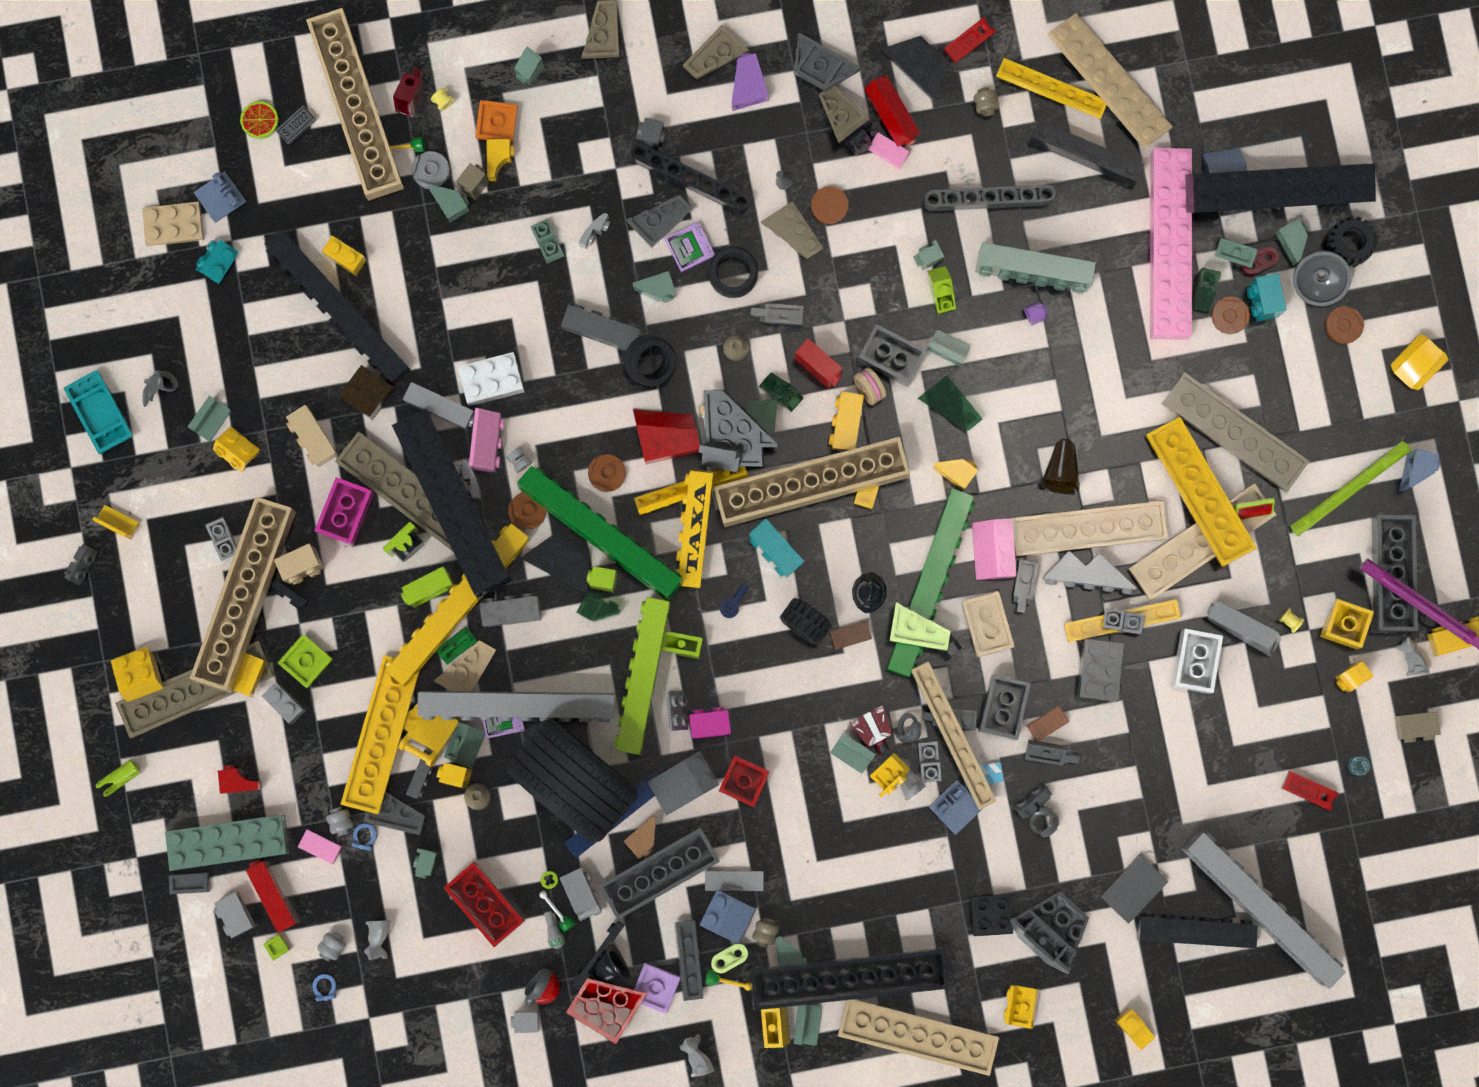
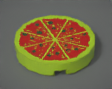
[240,101,279,139]

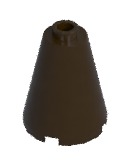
[1041,438,1080,494]

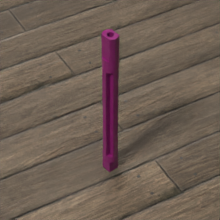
[1360,558,1479,649]

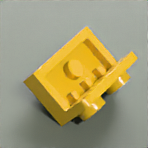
[213,426,260,472]
[870,753,910,798]
[1003,985,1039,1029]

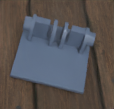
[193,171,246,223]
[929,780,982,835]

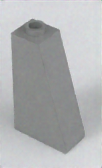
[1207,600,1281,657]

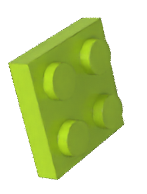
[278,634,333,688]

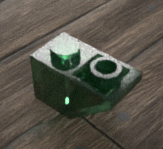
[1192,267,1221,313]
[759,372,804,412]
[576,591,622,623]

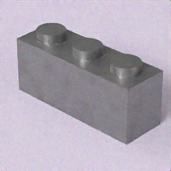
[480,593,541,628]

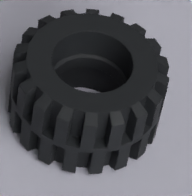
[1325,216,1378,267]
[780,598,832,645]

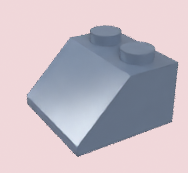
[1202,149,1247,173]
[1399,449,1441,492]
[700,890,756,944]

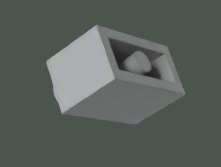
[262,682,306,724]
[214,892,256,938]

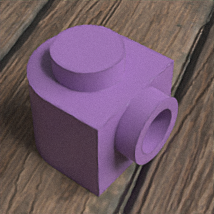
[1023,301,1048,326]

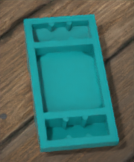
[63,370,133,455]

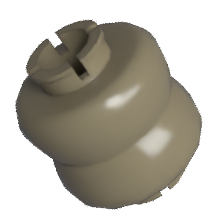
[973,87,999,117]
[752,918,779,948]

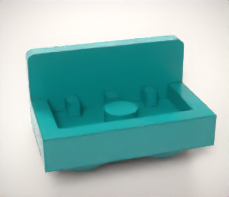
[195,238,239,284]

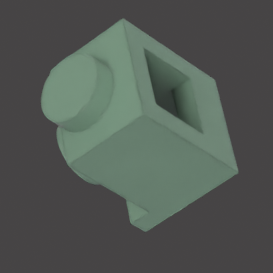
[913,240,944,270]
[413,848,438,879]

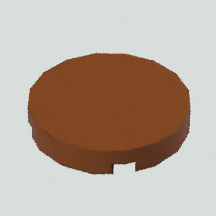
[811,187,848,224]
[1211,296,1250,335]
[1325,306,1364,344]
[588,454,626,492]
[508,493,546,530]

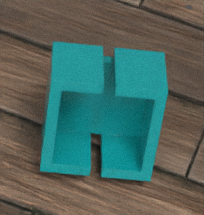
[1247,273,1287,322]

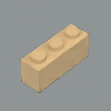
[286,405,338,467]

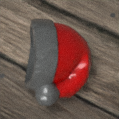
[525,968,560,1005]

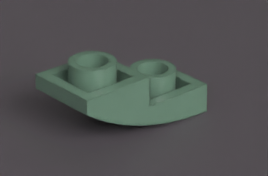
[530,219,564,264]

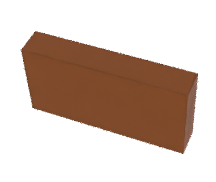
[1026,706,1070,741]

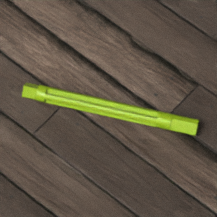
[1291,441,1411,537]

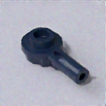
[720,584,749,618]

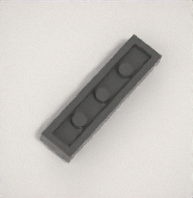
[674,920,704,1001]

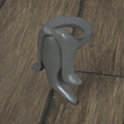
[142,370,178,407]

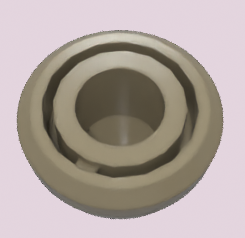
[723,334,749,361]
[464,783,491,810]

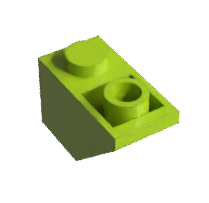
[927,266,956,314]

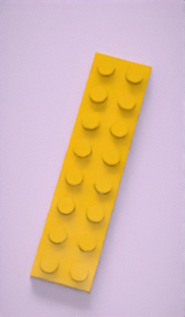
[1146,417,1257,567]
[341,655,420,815]

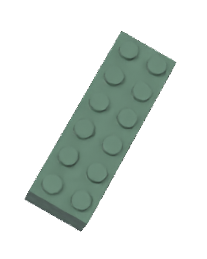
[975,242,1096,294]
[165,815,290,871]

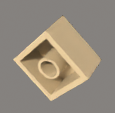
[274,544,324,585]

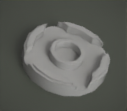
[412,151,450,189]

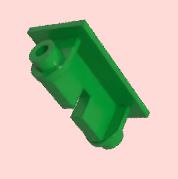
[437,626,478,665]

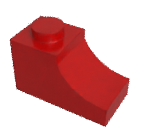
[218,765,262,794]

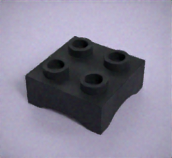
[970,894,1013,937]

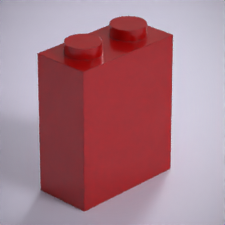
[794,339,843,388]

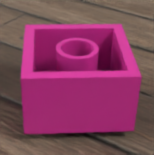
[689,707,731,739]

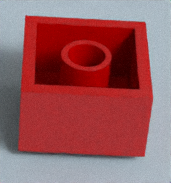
[719,756,770,807]

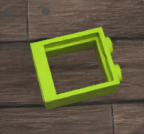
[401,567,455,608]

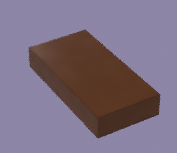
[829,621,872,650]

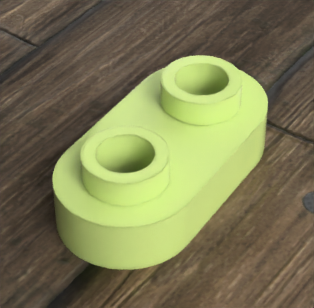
[711,944,748,973]

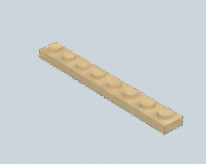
[911,662,997,810]

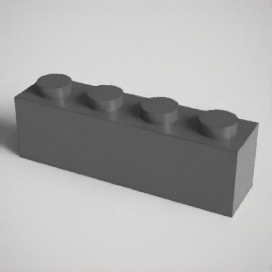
[561,304,641,351]

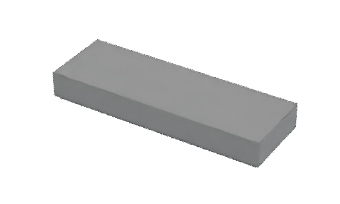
[705,871,763,891]

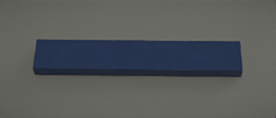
[564,771,659,858]

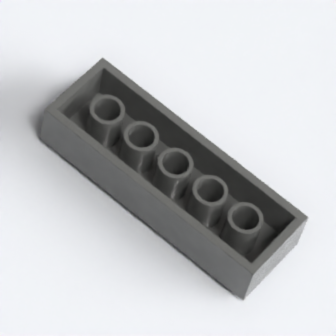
[1372,515,1418,632]
[599,828,720,920]

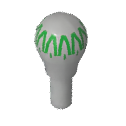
[544,911,565,949]

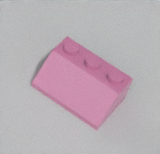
[469,408,504,472]
[972,519,1017,580]

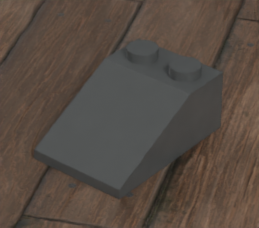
[647,751,719,816]

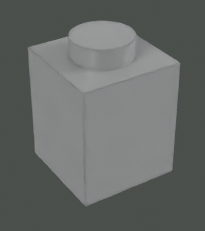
[511,1011,539,1033]

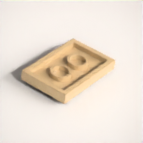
[142,202,204,246]
[961,591,1015,657]

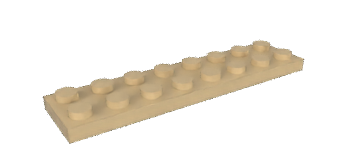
[1048,13,1173,149]
[1128,483,1277,601]
[1011,501,1168,557]
[838,999,999,1076]

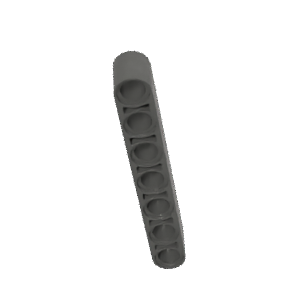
[924,185,1056,211]

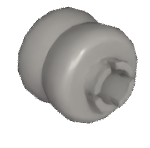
[326,807,353,837]
[317,931,346,961]

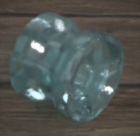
[1347,756,1370,776]

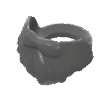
[892,713,921,743]
[1029,806,1059,838]

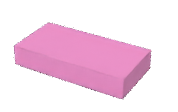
[868,132,910,169]
[298,829,342,864]

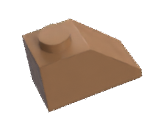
[624,815,656,859]

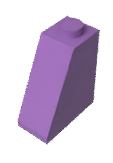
[731,53,769,111]

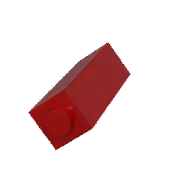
[864,75,920,147]
[245,860,298,933]

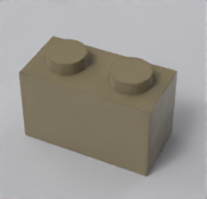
[457,163,489,201]
[1395,712,1441,743]

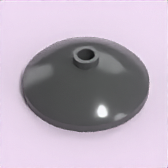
[1293,250,1351,306]

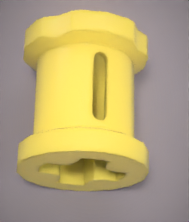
[1278,608,1304,633]

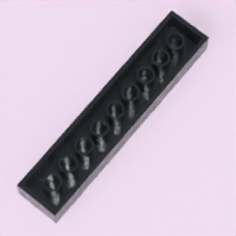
[1185,163,1376,213]
[391,409,511,598]
[748,948,949,1010]

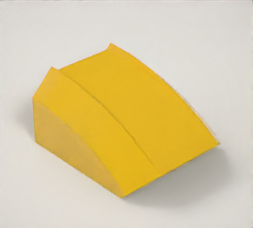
[1391,334,1449,390]

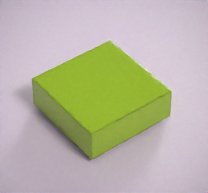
[263,933,291,961]

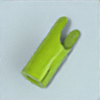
[96,759,141,796]

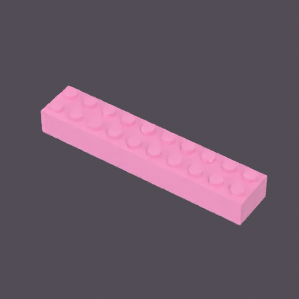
[1150,148,1192,340]

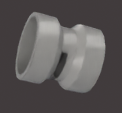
[506,447,533,473]

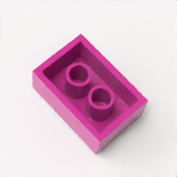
[314,477,375,547]

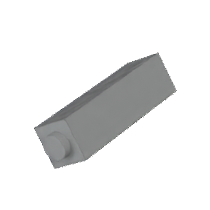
[403,382,475,430]

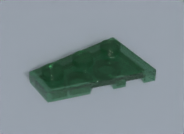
[917,375,983,431]

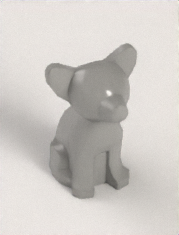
[1397,637,1430,676]
[900,758,926,801]
[364,920,391,960]
[680,1034,714,1077]

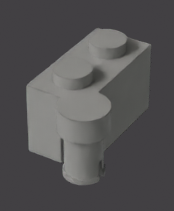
[560,868,602,921]

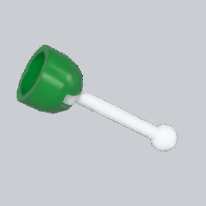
[539,891,576,933]

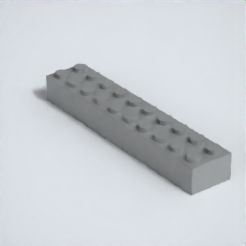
[418,691,614,722]
[1181,832,1346,989]

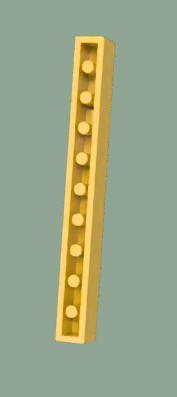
[385,523,530,687]

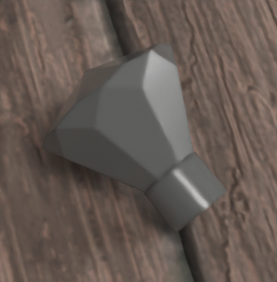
[776,171,794,190]

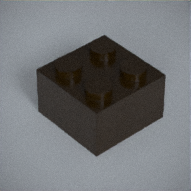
[339,365,395,421]

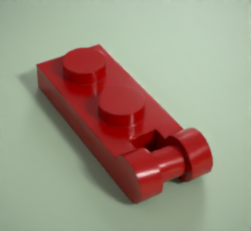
[944,17,997,64]
[1281,771,1339,811]

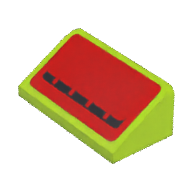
[1233,498,1275,520]

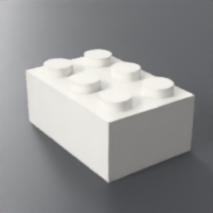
[458,352,524,407]
[1171,629,1223,694]

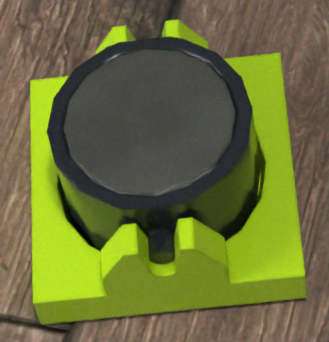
[383,522,424,562]

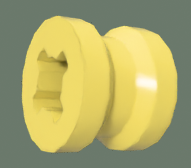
[431,88,455,112]

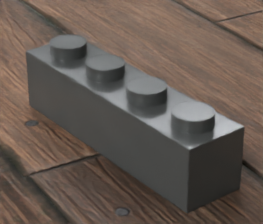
[406,749,437,799]

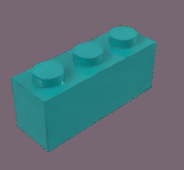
[749,519,804,578]

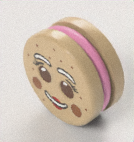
[854,368,886,405]

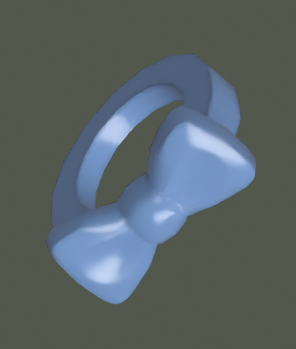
[352,824,377,851]
[313,974,336,1001]

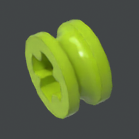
[540,871,558,889]

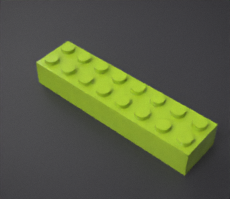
[614,597,670,756]

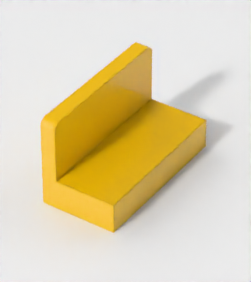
[92,505,140,540]
[232,654,267,698]

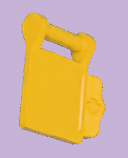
[398,704,459,767]

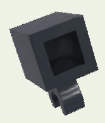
[842,120,878,156]

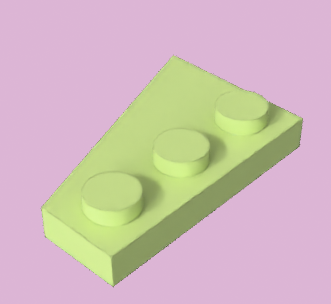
[890,602,950,651]

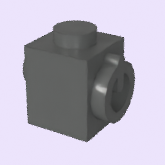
[636,117,666,149]

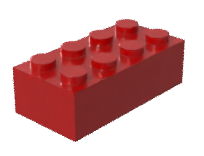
[444,862,525,947]

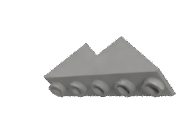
[1042,551,1137,594]

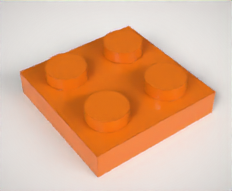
[475,100,518,143]

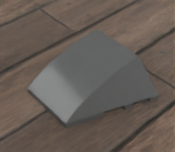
[1010,891,1089,974]

